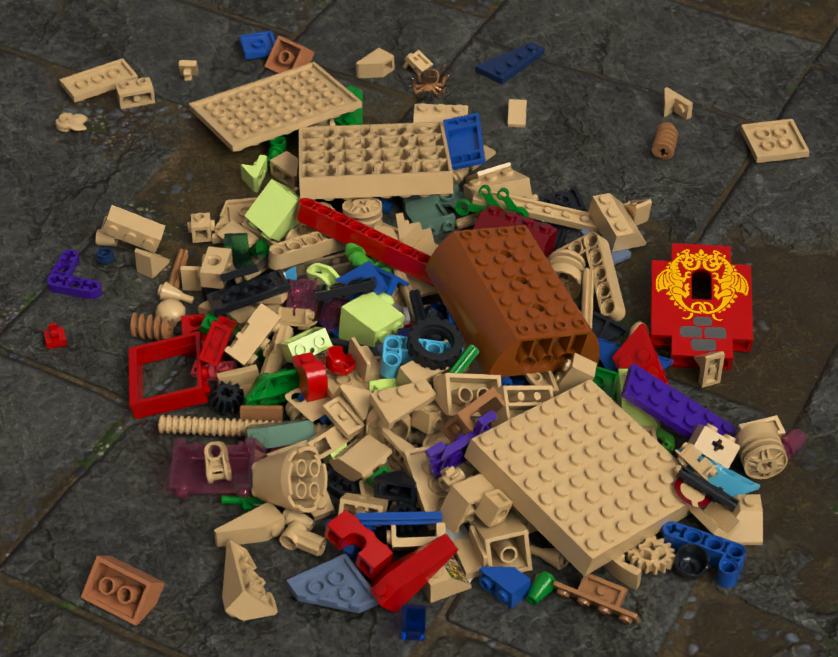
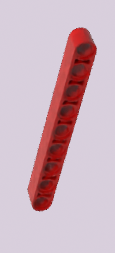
[296,198,435,287]

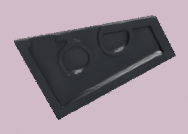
[315,276,377,303]

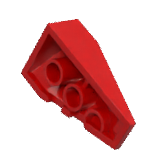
[370,534,459,613]

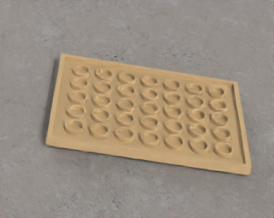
[189,62,362,152]

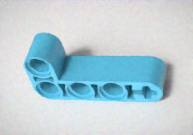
[380,335,464,379]

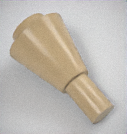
[157,282,195,304]
[530,545,569,570]

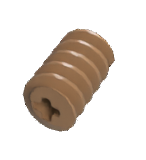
[651,122,679,160]
[130,312,174,341]

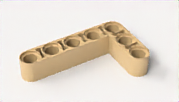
[268,202,346,270]
[556,232,625,322]

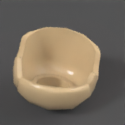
[155,299,186,327]

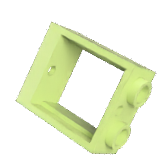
[278,327,333,363]

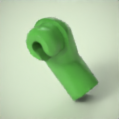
[656,428,676,453]

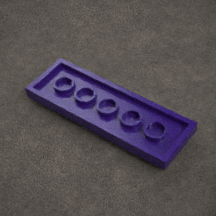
[621,363,736,448]

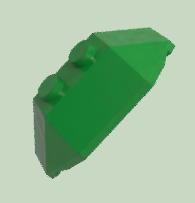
[243,368,300,406]

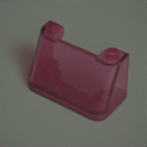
[169,438,266,497]

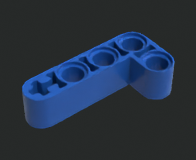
[661,521,746,588]

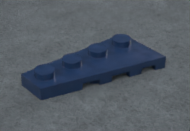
[475,42,545,85]

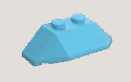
[678,448,761,497]

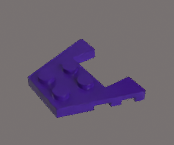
[425,410,498,480]

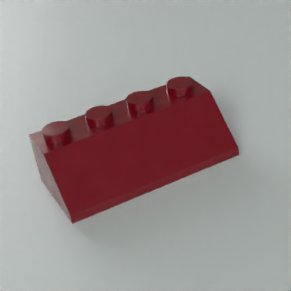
[473,205,558,256]

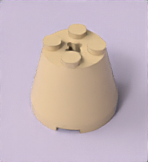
[252,446,328,513]

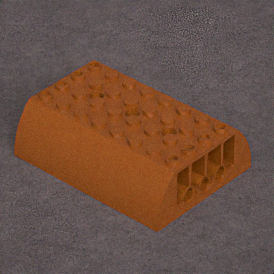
[425,225,600,377]

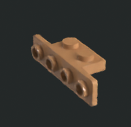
[552,574,640,624]

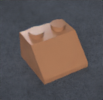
[264,35,315,73]

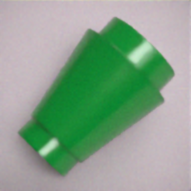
[526,571,556,605]

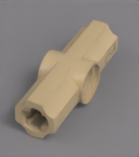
[260,324,294,374]

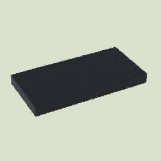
[220,251,269,282]
[206,269,291,317]

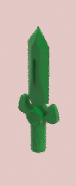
[222,490,277,511]

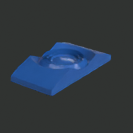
[443,113,486,170]

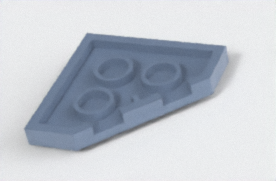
[286,554,379,613]

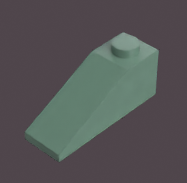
[247,419,315,450]

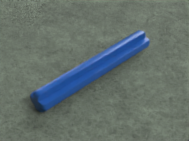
[355,511,443,526]

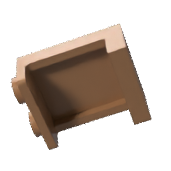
[440,387,506,443]

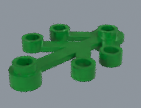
[455,185,529,217]

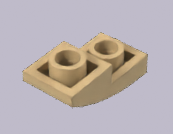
[603,554,642,590]

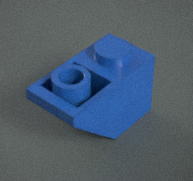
[479,567,531,609]

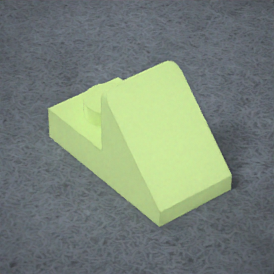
[241,155,268,192]

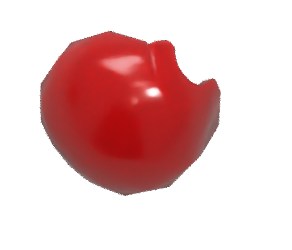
[324,346,356,376]

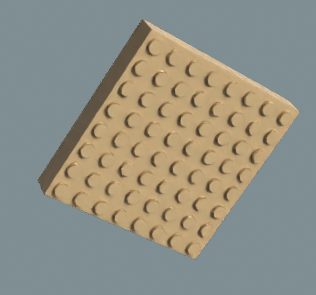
[299,122,453,201]
[464,379,701,576]

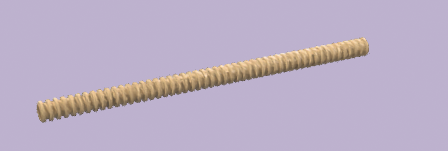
[158,415,429,446]

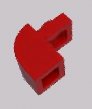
[292,352,328,402]

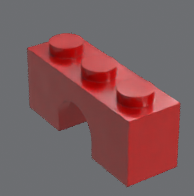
[324,510,393,580]

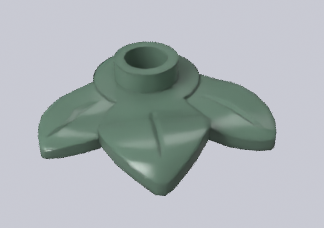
[440,185,467,209]

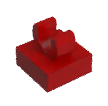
[43,323,67,349]

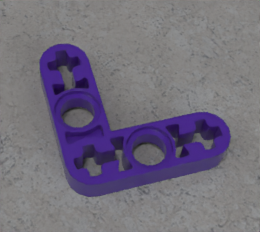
[47,249,102,299]

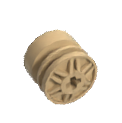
[342,197,383,228]
[547,249,586,300]
[366,389,411,440]
[735,422,788,479]

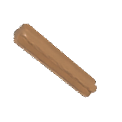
[168,249,189,289]

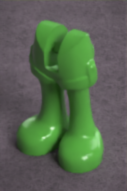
[345,243,394,274]

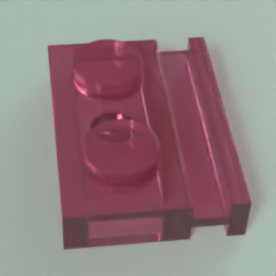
[286,278,320,316]

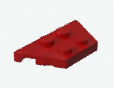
[613,323,670,386]

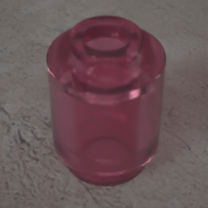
[780,429,807,458]

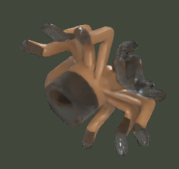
[408,68,451,101]

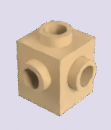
[188,213,215,243]

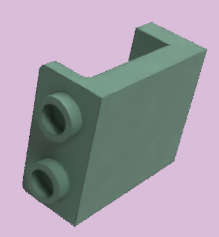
[402,194,455,236]

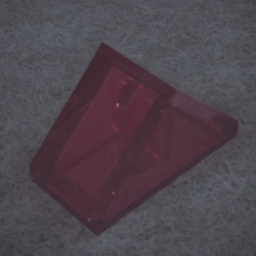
[318,298,349,333]

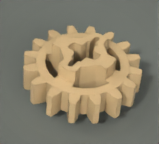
[626,535,675,575]

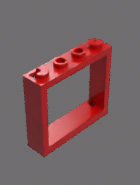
[129,331,210,419]

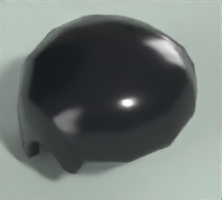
[674,543,710,580]

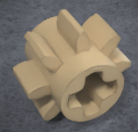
[438,466,466,492]

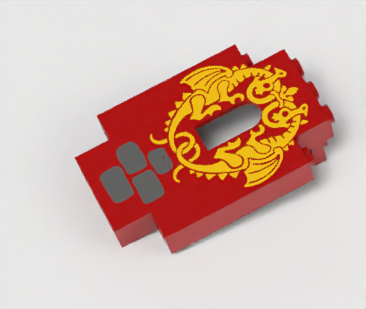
[650,243,753,370]

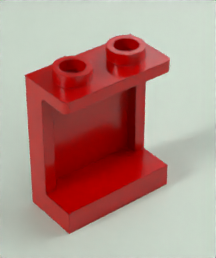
[198,315,238,367]

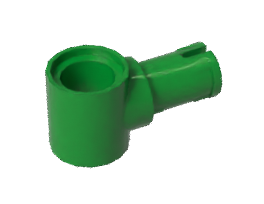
[267,136,286,168]

